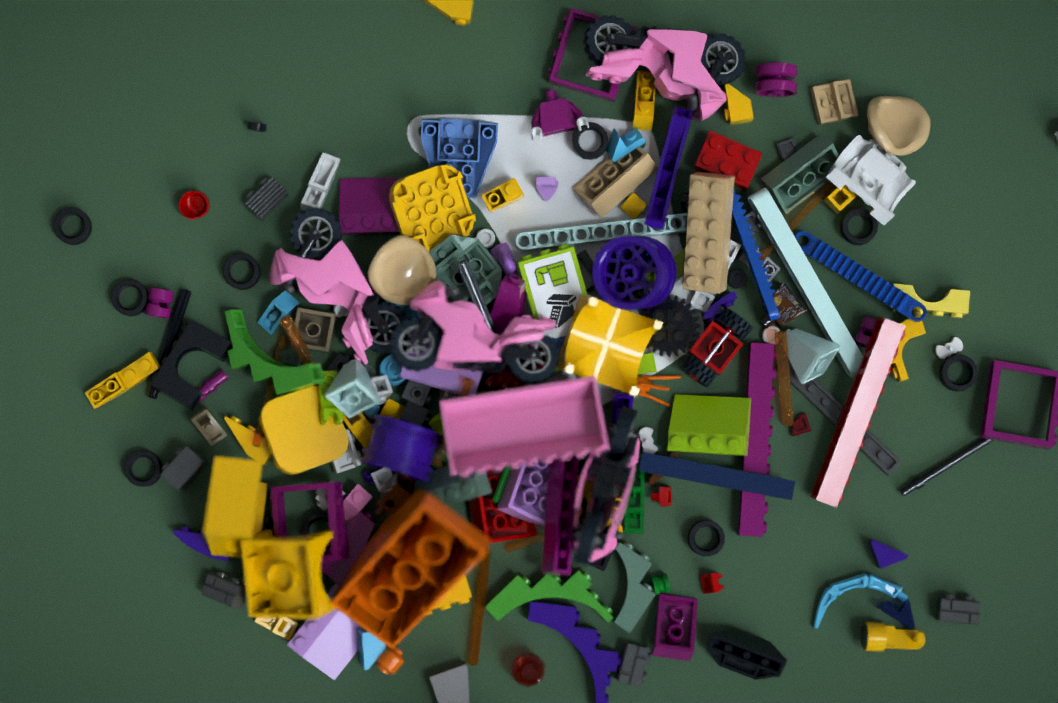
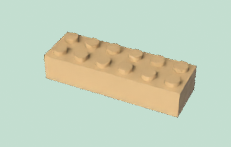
[683,172,735,294]

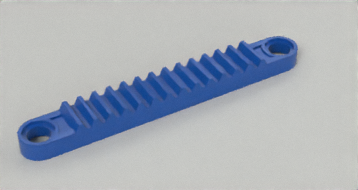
[724,174,780,321]
[795,231,927,322]

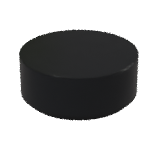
[247,122,267,132]
[727,269,747,289]

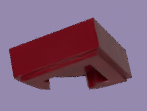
[792,413,811,437]

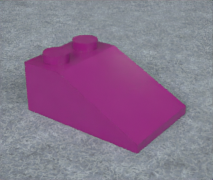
[652,594,698,661]

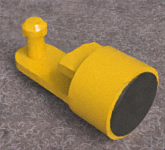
[861,622,925,652]

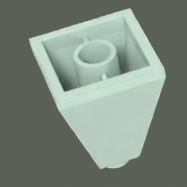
[781,328,841,384]
[325,359,380,418]

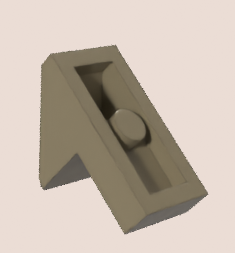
[190,407,227,446]

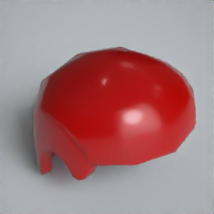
[178,190,210,220]

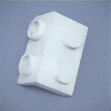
[331,429,361,474]

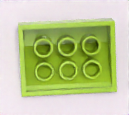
[667,394,751,456]

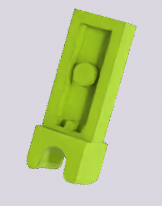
[318,371,343,425]

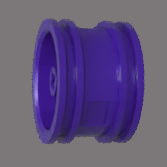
[592,236,677,310]
[359,414,444,483]

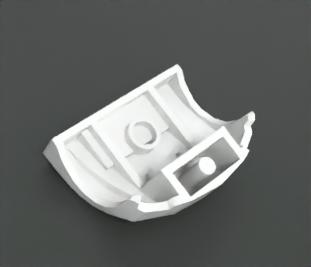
[826,135,916,225]

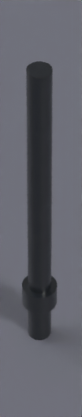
[900,430,999,496]

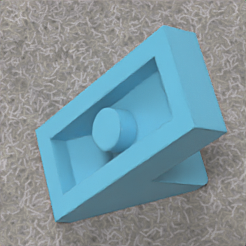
[606,127,646,163]

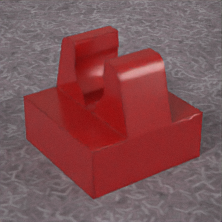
[651,487,672,506]
[700,573,724,594]

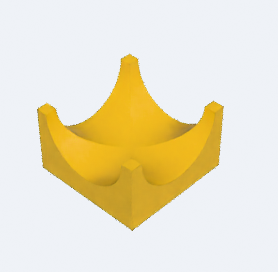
[556,294,663,396]
[241,530,337,619]

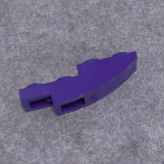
[173,526,231,561]

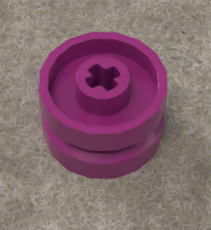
[755,62,798,97]

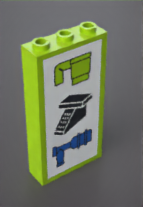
[518,243,588,372]

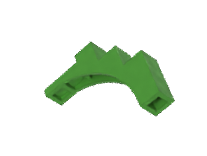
[225,309,325,395]
[485,570,614,623]

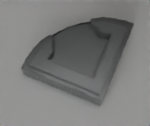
[776,137,796,162]

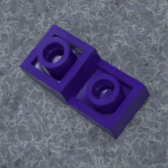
[702,291,737,323]

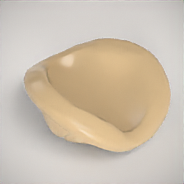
[867,96,930,156]
[368,235,436,305]

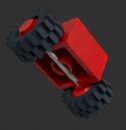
[680,307,753,388]

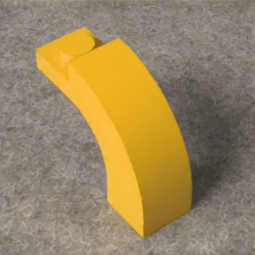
[891,315,926,382]

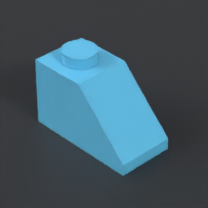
[257,291,299,335]
[357,627,386,670]

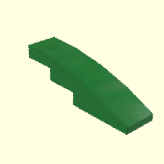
[624,454,644,534]

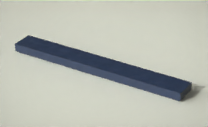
[639,452,795,500]

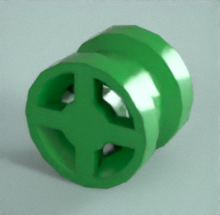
[651,573,671,595]

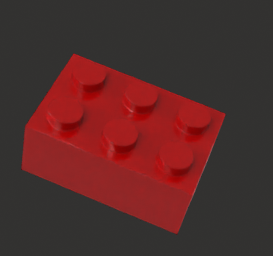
[693,131,763,191]

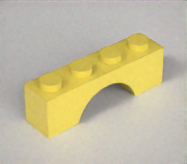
[889,284,970,318]

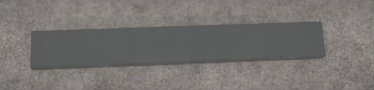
[777,358,902,476]

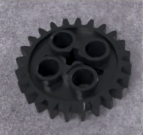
[642,295,701,357]

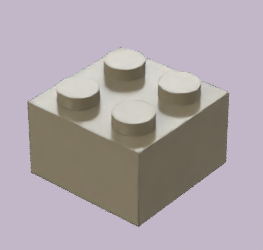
[291,308,337,354]

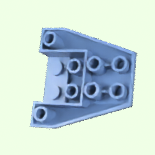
[421,118,498,198]

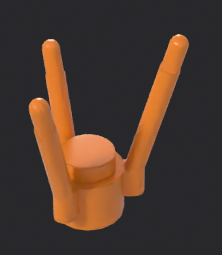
[637,375,681,407]

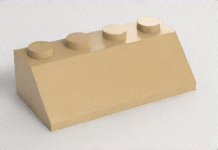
[572,147,658,218]

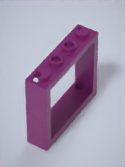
[547,8,637,103]
[980,360,1058,450]
[270,481,348,562]

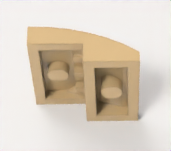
[810,79,858,125]

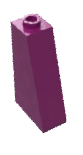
[490,274,525,336]
[320,511,376,585]

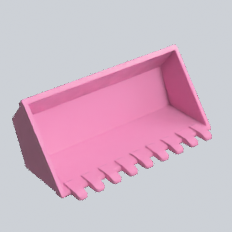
[440,376,609,476]

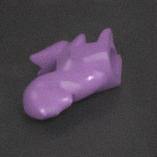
[491,242,519,276]

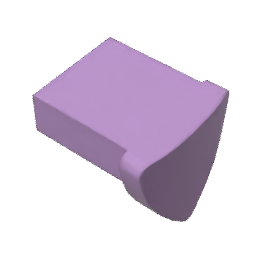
[535,177,558,202]

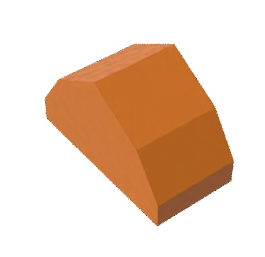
[330,489,491,649]

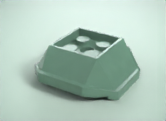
[429,235,502,306]

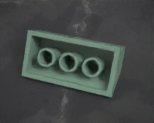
[761,134,839,214]
[412,465,492,507]

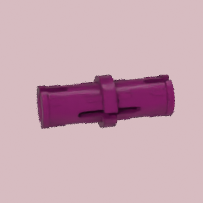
[199,369,229,403]

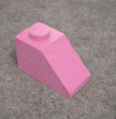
[343,484,374,525]

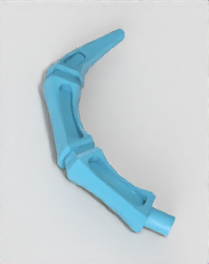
[813,573,908,628]

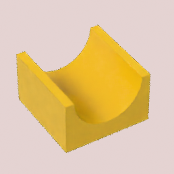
[204,457,268,558]

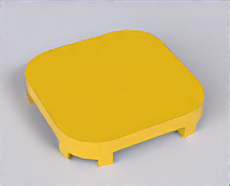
[389,165,476,252]
[258,386,349,475]

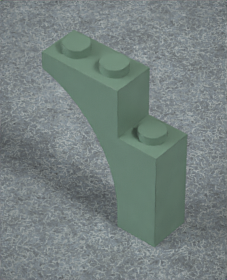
[613,541,655,633]

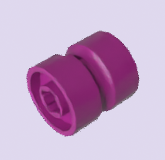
[145,288,174,319]
[854,317,877,348]

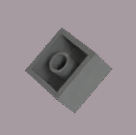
[161,446,209,491]

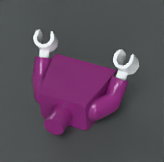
[531,90,589,140]

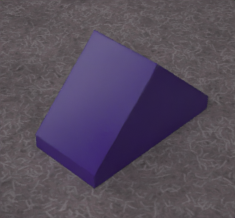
[612,393,634,423]
[868,539,908,569]

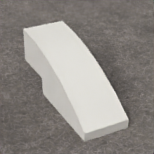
[300,152,341,211]

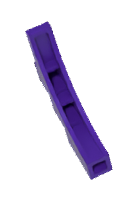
[644,106,693,229]
[528,601,621,703]

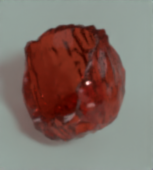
[510,652,546,687]

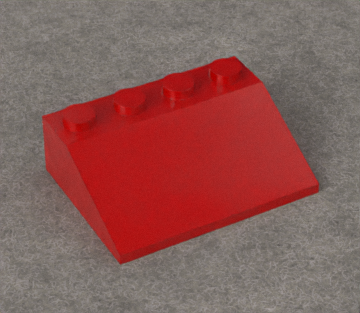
[469,466,537,543]

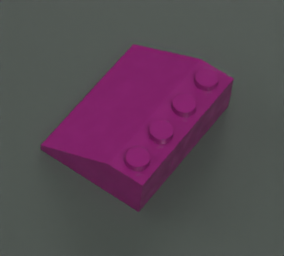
[339,177,403,236]

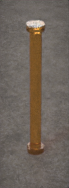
[432,377,475,467]

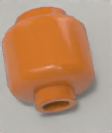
[376,646,404,675]

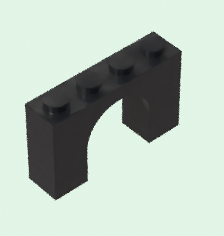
[150,319,233,411]

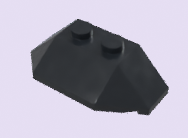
[707,628,787,680]

